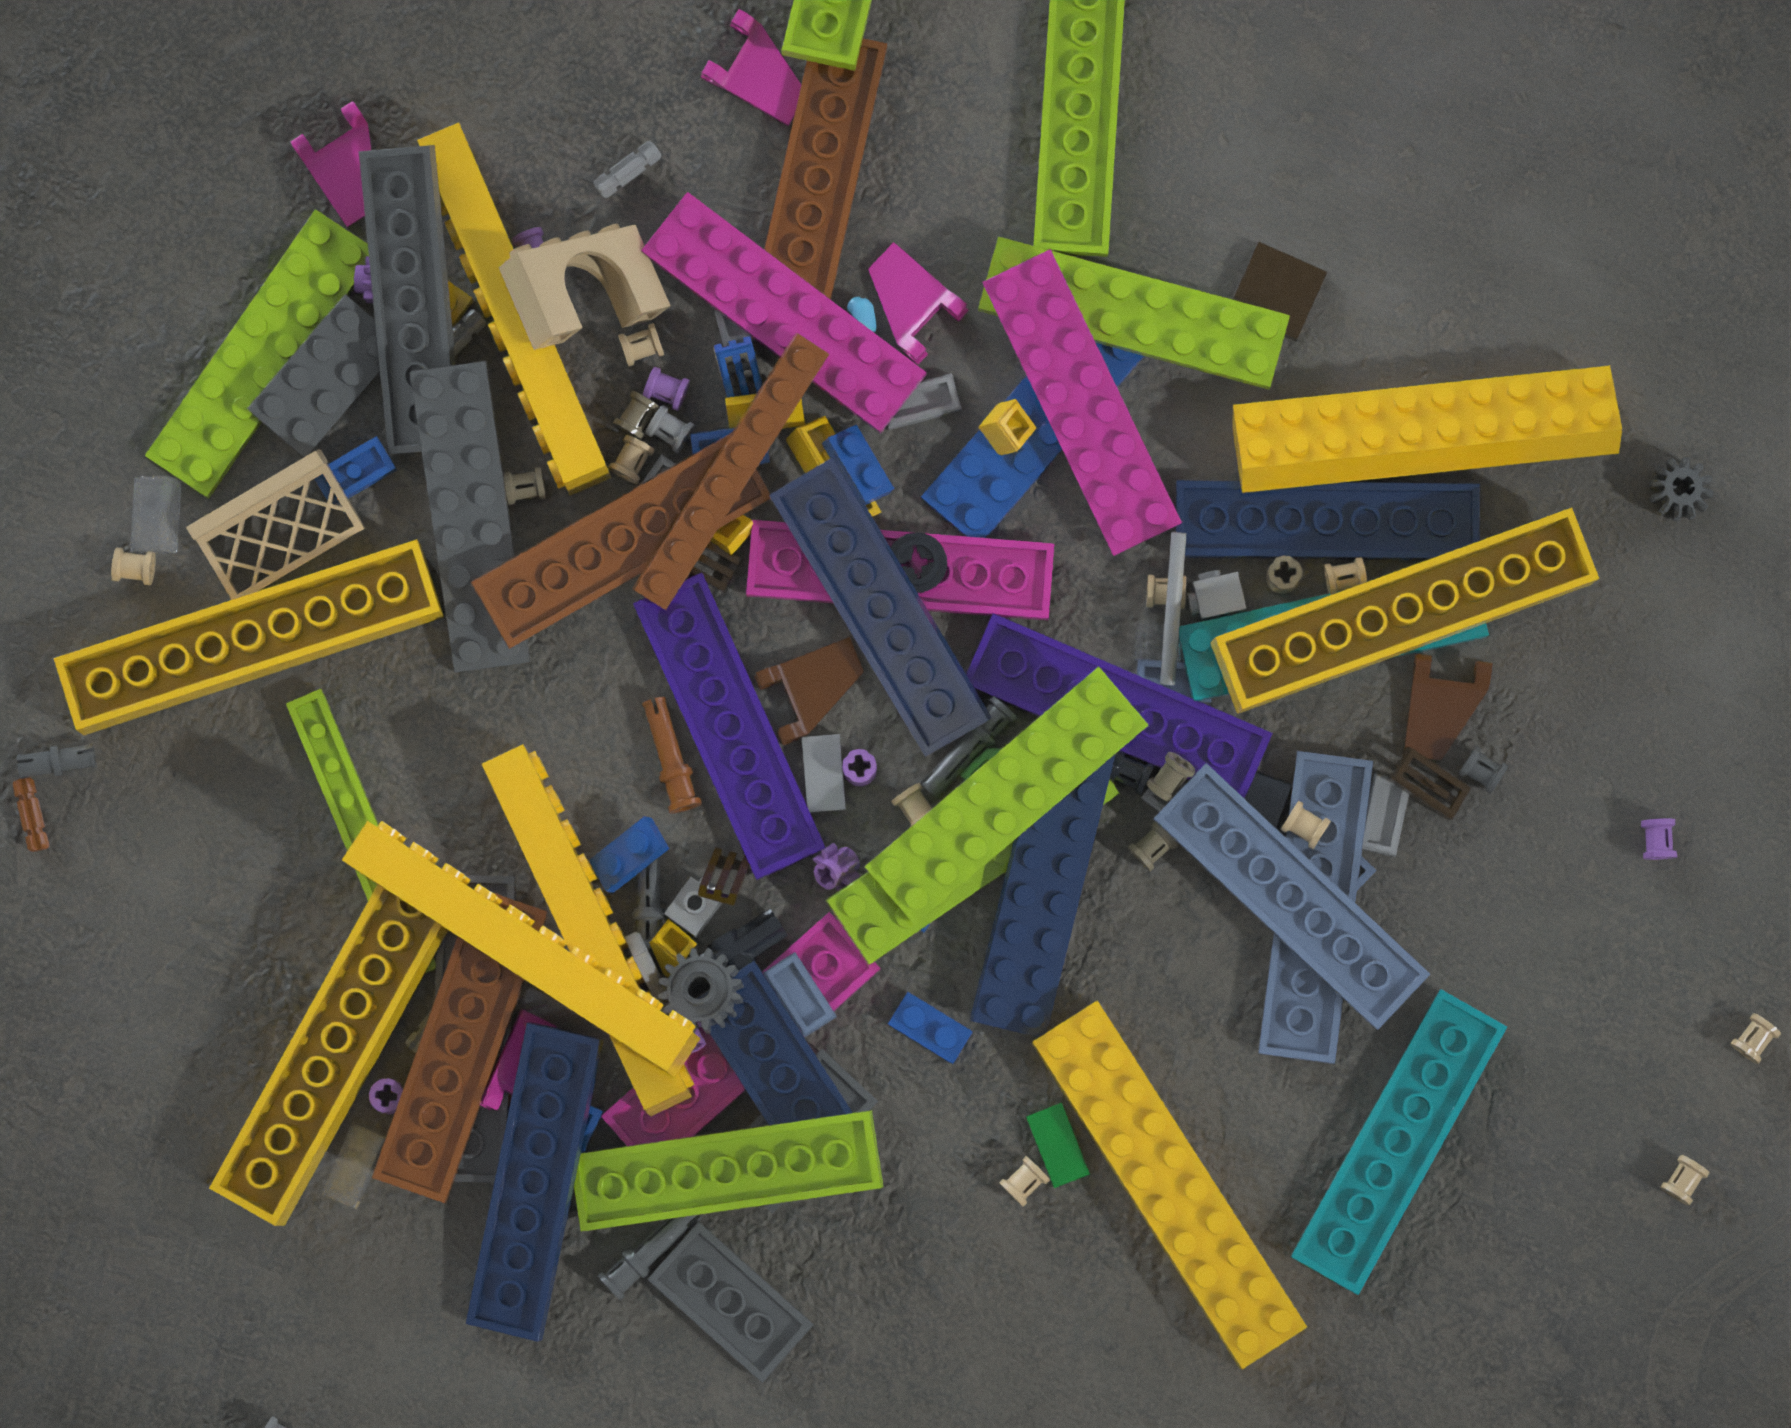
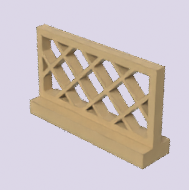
[186,449,365,600]

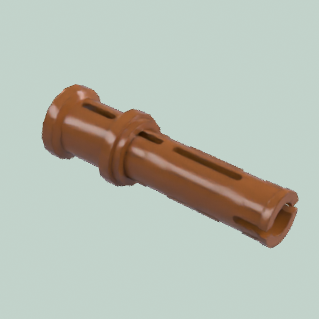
[642,697,702,814]

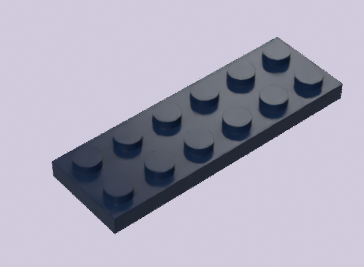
[696,961,880,1155]

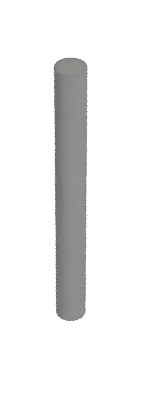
[1160,532,1187,685]

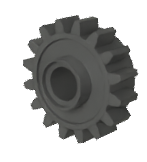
[658,948,744,1034]

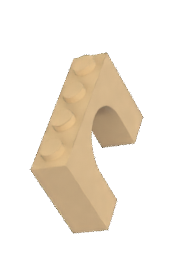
[499,224,670,350]

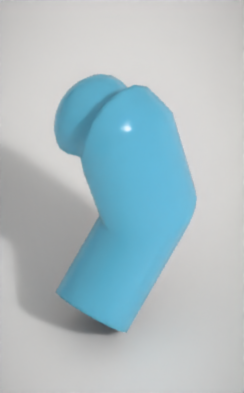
[847,296,877,332]

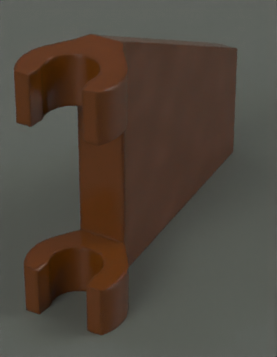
[754,637,864,746]
[1404,654,1493,760]

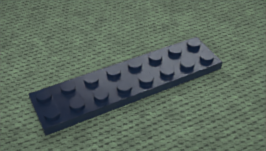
[769,456,991,757]
[1176,480,1480,560]
[970,754,1115,1037]
[466,1022,604,1342]

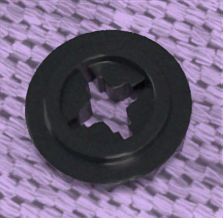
[891,532,947,594]

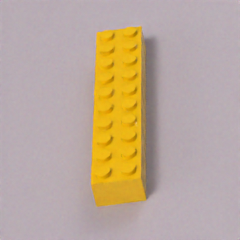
[417,122,611,496]
[1232,365,1622,493]
[1211,508,1599,714]
[53,539,444,735]
[482,744,695,1117]
[342,821,700,1077]
[209,885,448,1226]
[1032,1000,1307,1369]

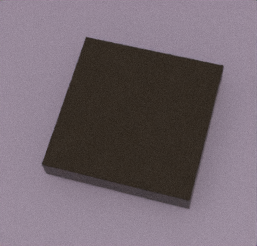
[1232,242,1327,342]

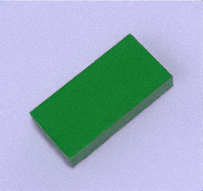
[1026,1103,1090,1188]

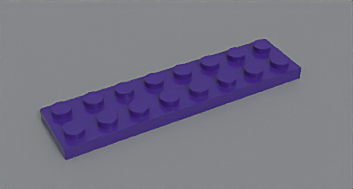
[633,573,826,880]
[966,613,1273,799]

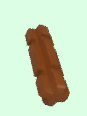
[12,777,49,852]

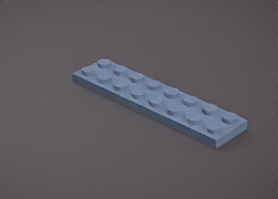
[1258,751,1373,1064]
[1153,763,1430,1031]

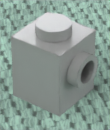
[1187,570,1246,622]
[664,876,722,939]

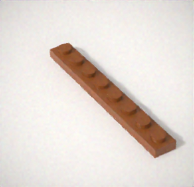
[632,333,829,610]

